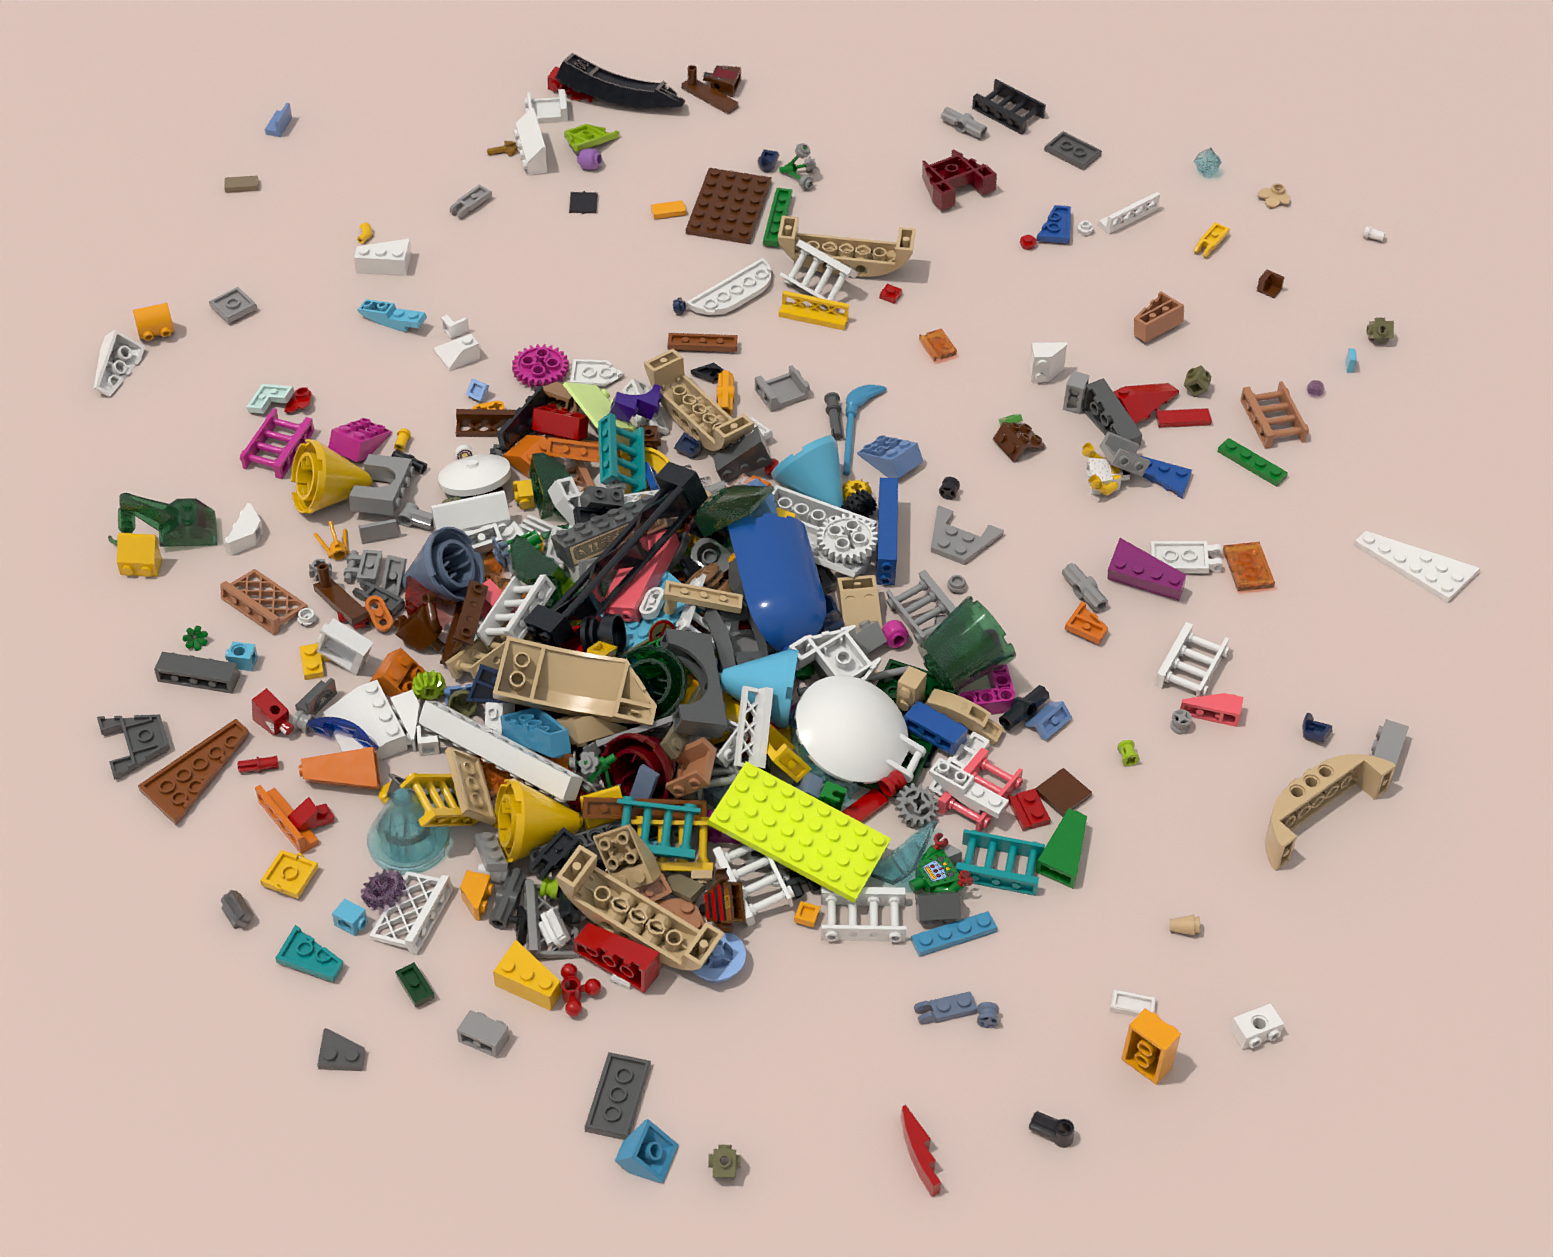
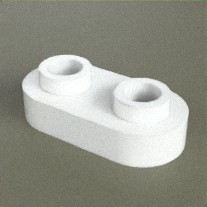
[639,587,665,620]

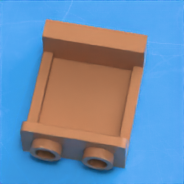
[665,737,717,799]

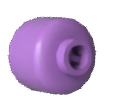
[577,149,602,170]

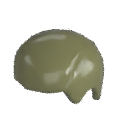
[448,689,478,718]

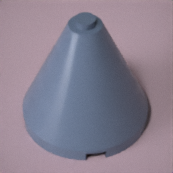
[402,527,485,602]

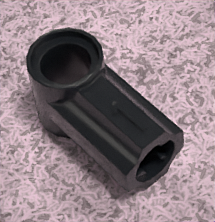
[1029,1111,1074,1148]

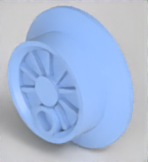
[692,929,746,983]

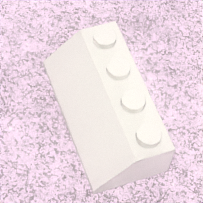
[514,108,547,176]
[431,490,511,534]

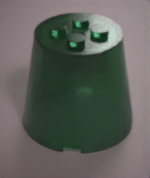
[918,596,1016,693]

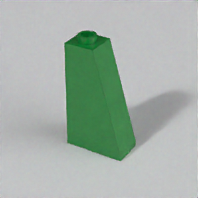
[1036,808,1087,889]

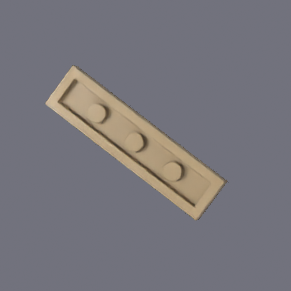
[663,580,743,615]

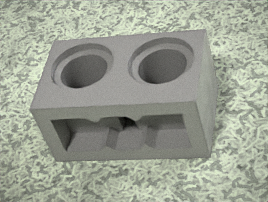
[1063,371,1090,414]

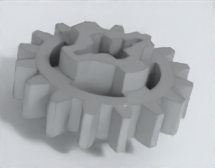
[894,783,939,827]

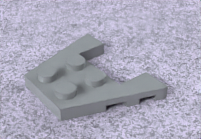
[931,505,1004,565]

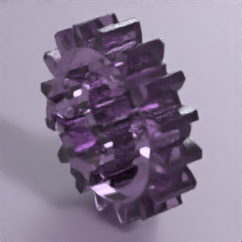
[361,869,406,910]

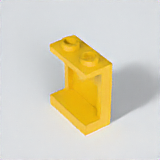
[767,724,812,783]

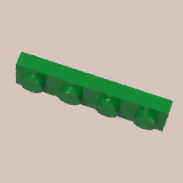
[1217,438,1288,487]

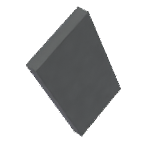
[584,1052,651,1140]

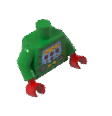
[909,833,973,893]

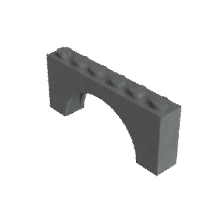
[660,628,729,739]

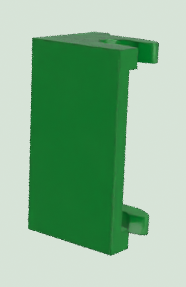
[818,781,848,811]

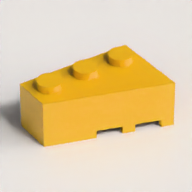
[493,939,562,1011]

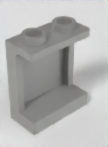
[755,365,810,412]
[1099,432,1150,477]

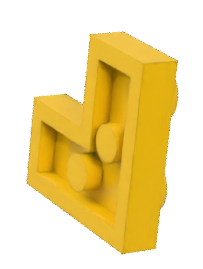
[299,643,332,680]

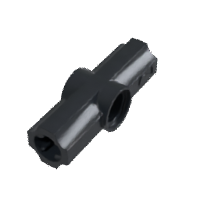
[999,685,1050,731]

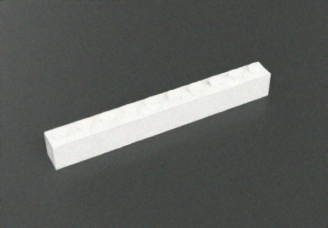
[418,701,583,803]

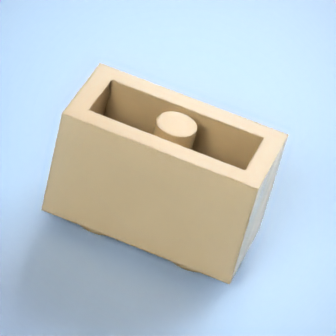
[896,666,927,712]

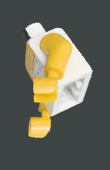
[1082,442,1130,495]

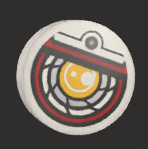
[455,445,474,460]

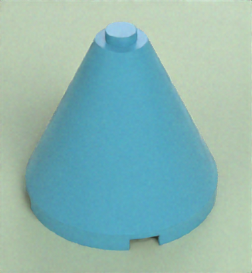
[771,435,844,508]
[720,649,799,729]

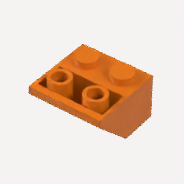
[370,648,425,697]

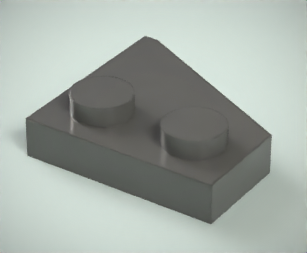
[317,1028,366,1071]

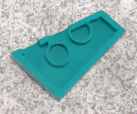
[275,925,344,982]

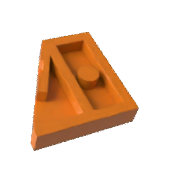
[1065,601,1108,645]

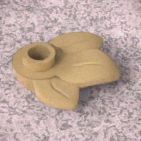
[1257,183,1290,208]

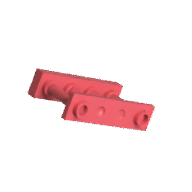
[937,748,1023,832]

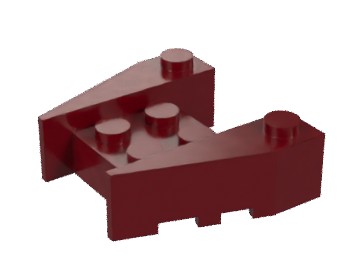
[922,149,997,211]

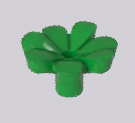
[182,625,208,651]

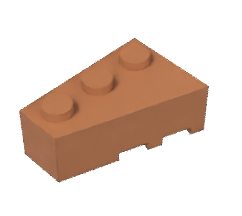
[1134,291,1184,343]

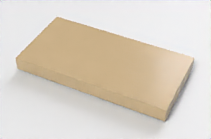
[445,747,496,825]

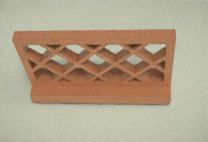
[220,569,308,635]

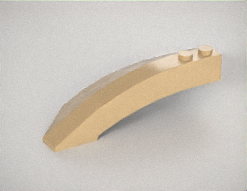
[493,636,657,726]

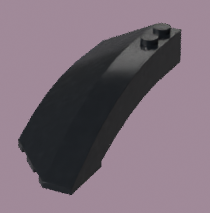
[555,53,686,109]

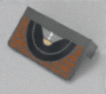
[295,678,337,716]

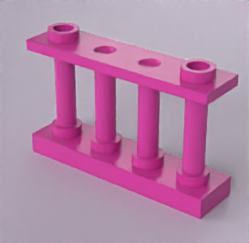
[240,408,314,479]

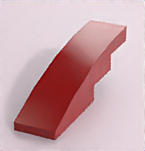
[901,1105,941,1197]

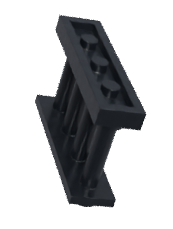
[972,79,1046,135]

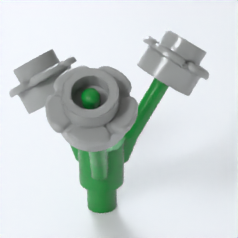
[779,143,816,191]

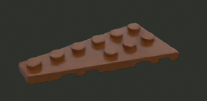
[138,719,249,825]

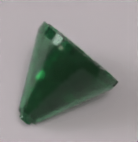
[622,645,687,721]

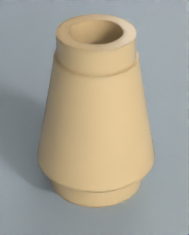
[1170,915,1200,936]

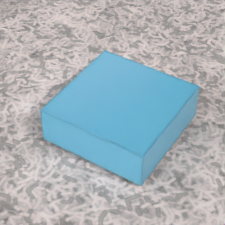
[1346,348,1357,373]

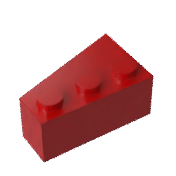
[532,404,589,441]

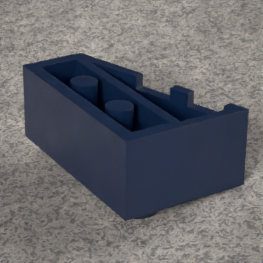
[466,664,511,703]

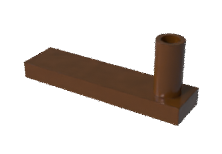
[681,65,738,114]
[313,563,369,625]

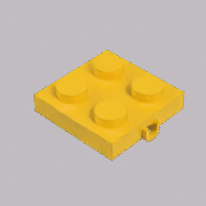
[260,849,319,899]

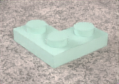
[246,384,295,414]

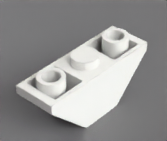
[224,503,263,556]

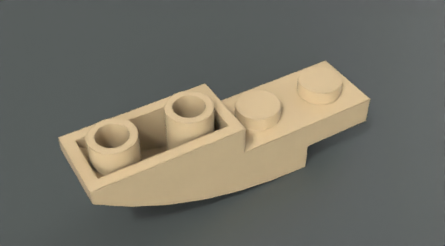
[925,689,1004,745]

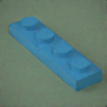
[911,911,997,957]

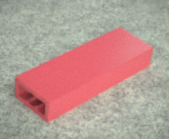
[602,529,680,622]

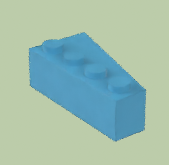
[500,708,571,758]

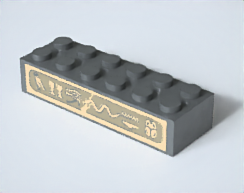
[551,495,672,568]

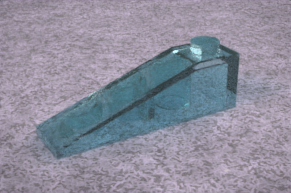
[871,819,938,885]

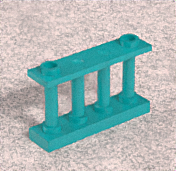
[598,413,647,493]
[617,796,701,861]
[956,829,1045,896]

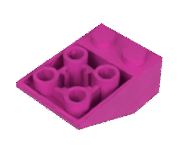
[328,418,392,462]

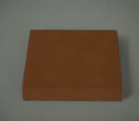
[1035,768,1092,817]

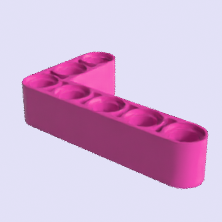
[960,628,1015,715]

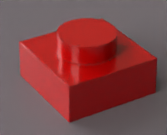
[879,284,902,304]

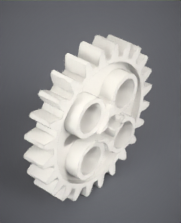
[817,514,878,564]

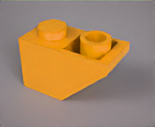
[460,870,494,921]

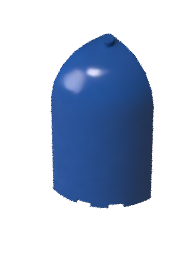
[727,513,826,652]

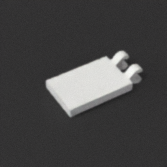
[1151,541,1222,573]

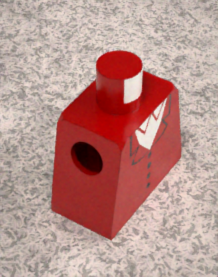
[252,688,294,736]

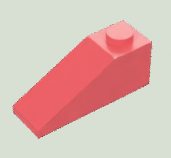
[1180,693,1244,727]

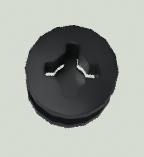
[939,477,960,500]

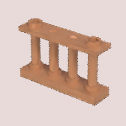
[1240,381,1309,449]

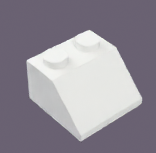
[1029,342,1067,383]

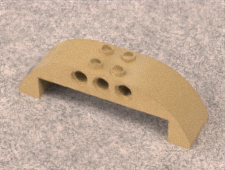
[778,216,916,277]
[644,349,754,451]
[1265,754,1396,870]
[556,845,724,971]

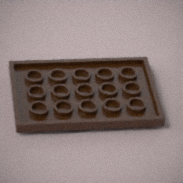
[686,168,772,244]

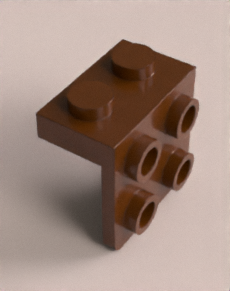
[993,422,1046,461]

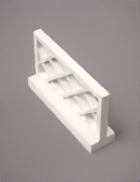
[807,532,872,578]
[370,871,454,955]

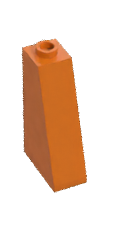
[299,747,381,790]

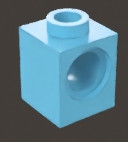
[225,641,258,671]
[332,899,367,936]

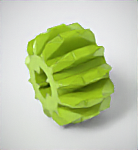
[412,669,446,702]

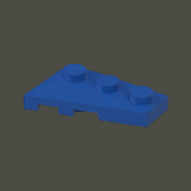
[1036,205,1071,243]

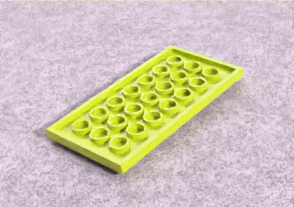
[707,761,891,903]

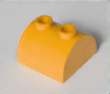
[133,303,174,341]

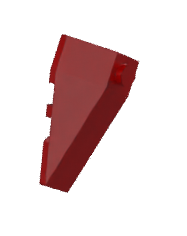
[1113,383,1179,424]

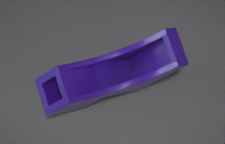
[609,384,662,423]

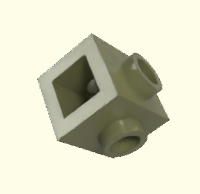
[1366,318,1394,342]
[1184,365,1212,397]
[708,1145,741,1178]

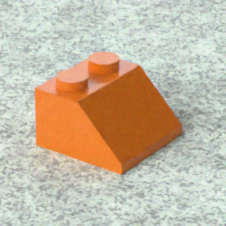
[503,435,554,480]

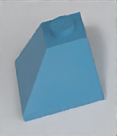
[615,1119,679,1183]

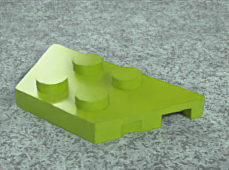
[564,124,620,152]

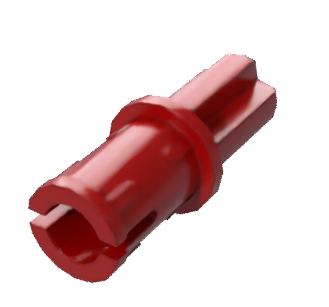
[237,756,279,773]

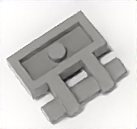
[343,550,383,584]

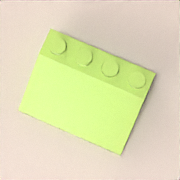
[563,382,637,446]

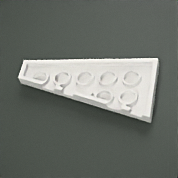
[1354,531,1480,603]

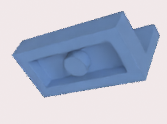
[265,103,292,137]
[1024,701,1072,740]

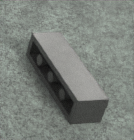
[154,652,240,694]

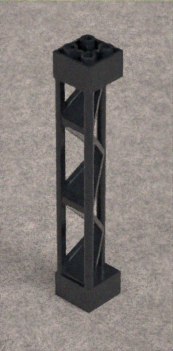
[523,462,708,650]

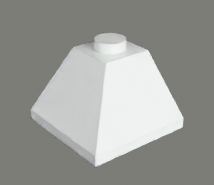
[433,334,480,371]

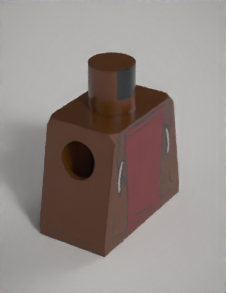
[703,65,741,97]

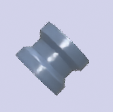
[977,1002,999,1028]

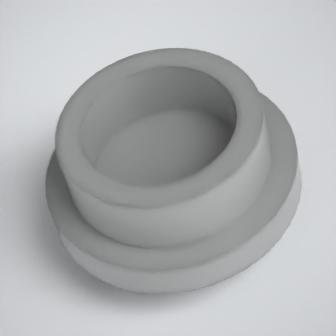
[947,575,966,592]

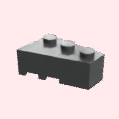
[713,426,773,482]

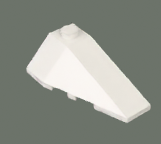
[93,329,145,397]

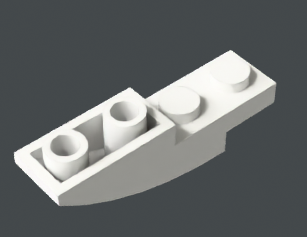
[929,758,1009,819]

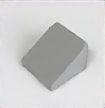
[939,841,962,866]

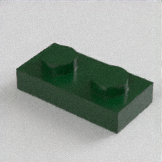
[395,962,435,1007]

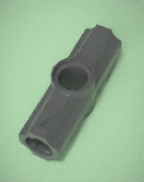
[489,868,527,930]

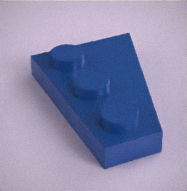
[1141,456,1192,499]

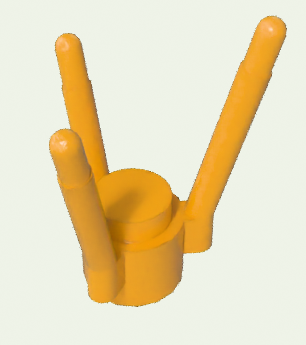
[314,521,349,560]

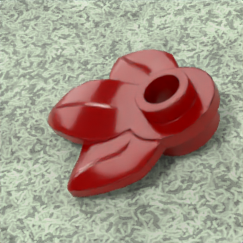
[284,387,312,413]

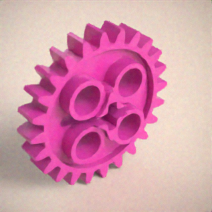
[512,344,569,388]

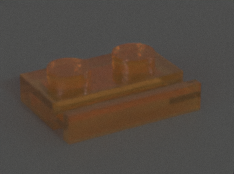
[919,328,957,362]

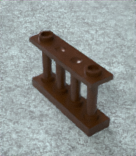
[440,579,488,666]

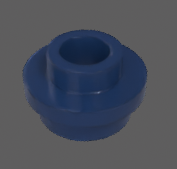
[673,297,686,315]

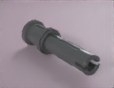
[824,392,843,440]

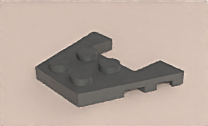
[97,714,170,780]

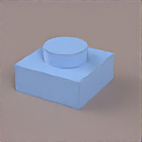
[466,378,490,402]

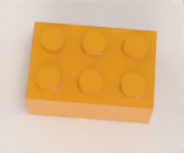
[1121,1008,1181,1085]

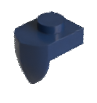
[757,149,780,172]
[674,433,702,459]
[1302,713,1333,742]

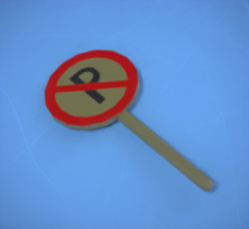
[617,619,675,658]

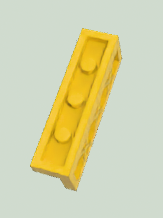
[778,291,849,330]

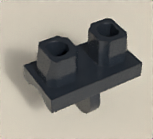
[785,870,821,900]

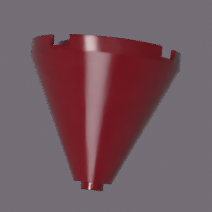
[600,733,678,799]

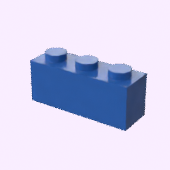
[904,701,968,756]

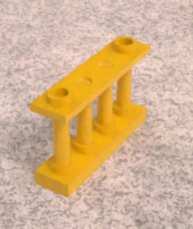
[400,773,478,827]
[631,816,713,872]

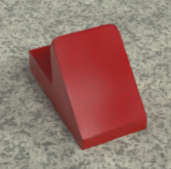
[288,797,335,832]

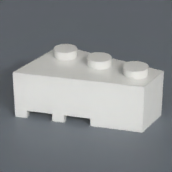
[354,238,412,276]

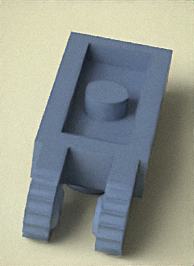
[914,991,977,1024]

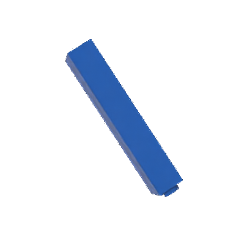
[876,477,898,585]

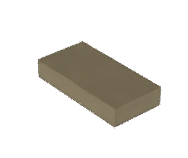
[224,175,259,193]
[666,872,706,903]

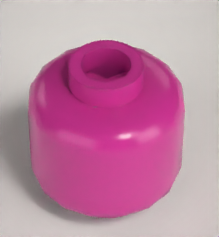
[882,620,909,648]

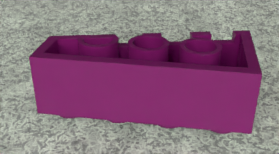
[1107,538,1186,601]

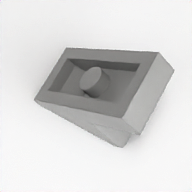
[381,555,407,596]

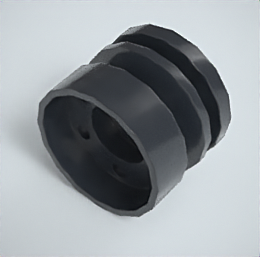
[580,614,627,655]

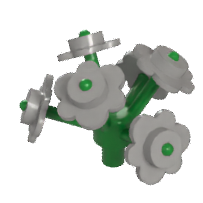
[568,742,621,794]

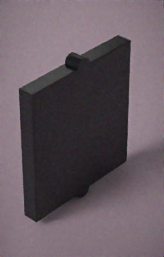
[569,191,598,214]

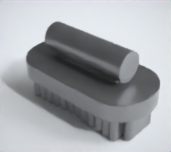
[221,890,254,928]

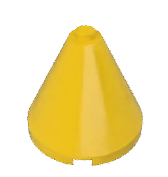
[291,439,372,514]
[494,779,583,863]

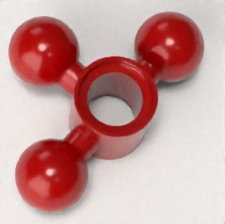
[560,963,601,1017]

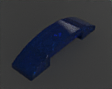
[307,717,379,751]

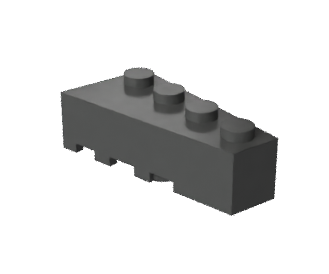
[1082,378,1142,446]

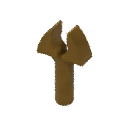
[487,141,518,157]

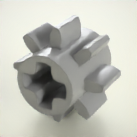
[309,559,332,582]

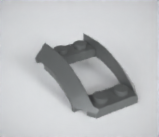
[702,600,770,673]

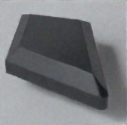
[691,362,724,382]
[508,905,527,946]

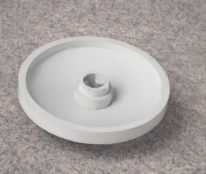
[438,454,511,496]

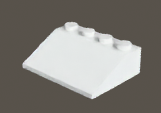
[323,680,408,761]

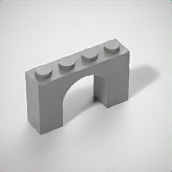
[349,454,415,516]

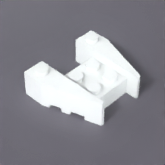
[548,469,626,527]
[788,625,881,681]

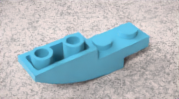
[358,299,427,332]

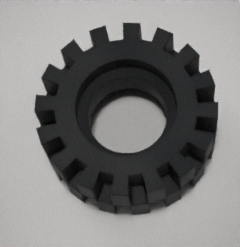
[841,489,877,518]

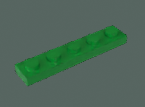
[763,188,793,247]

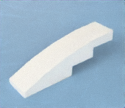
[929,731,991,797]

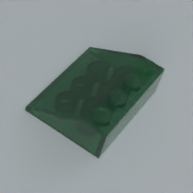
[693,485,775,537]

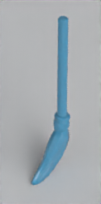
[843,384,887,476]

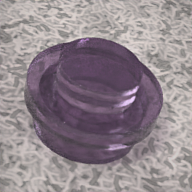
[1307,380,1325,396]

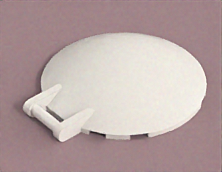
[795,675,926,784]

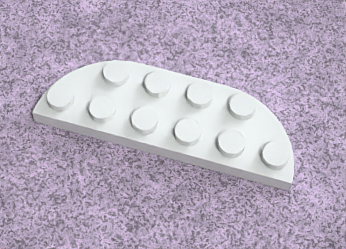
[686,258,771,315]

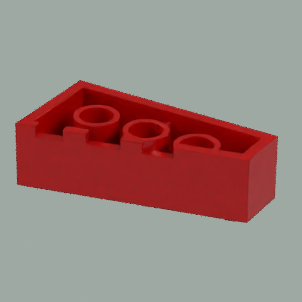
[574,923,659,993]

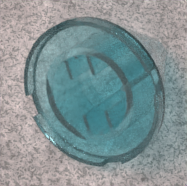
[367,788,450,875]

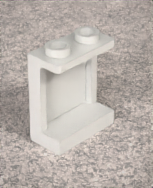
[524,89,568,123]

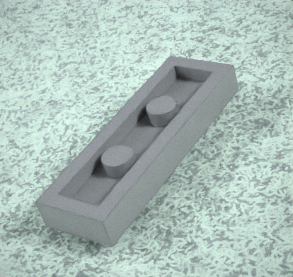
[474,832,508,872]

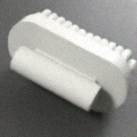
[538,908,571,948]

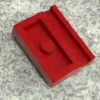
[1007,788,1051,831]

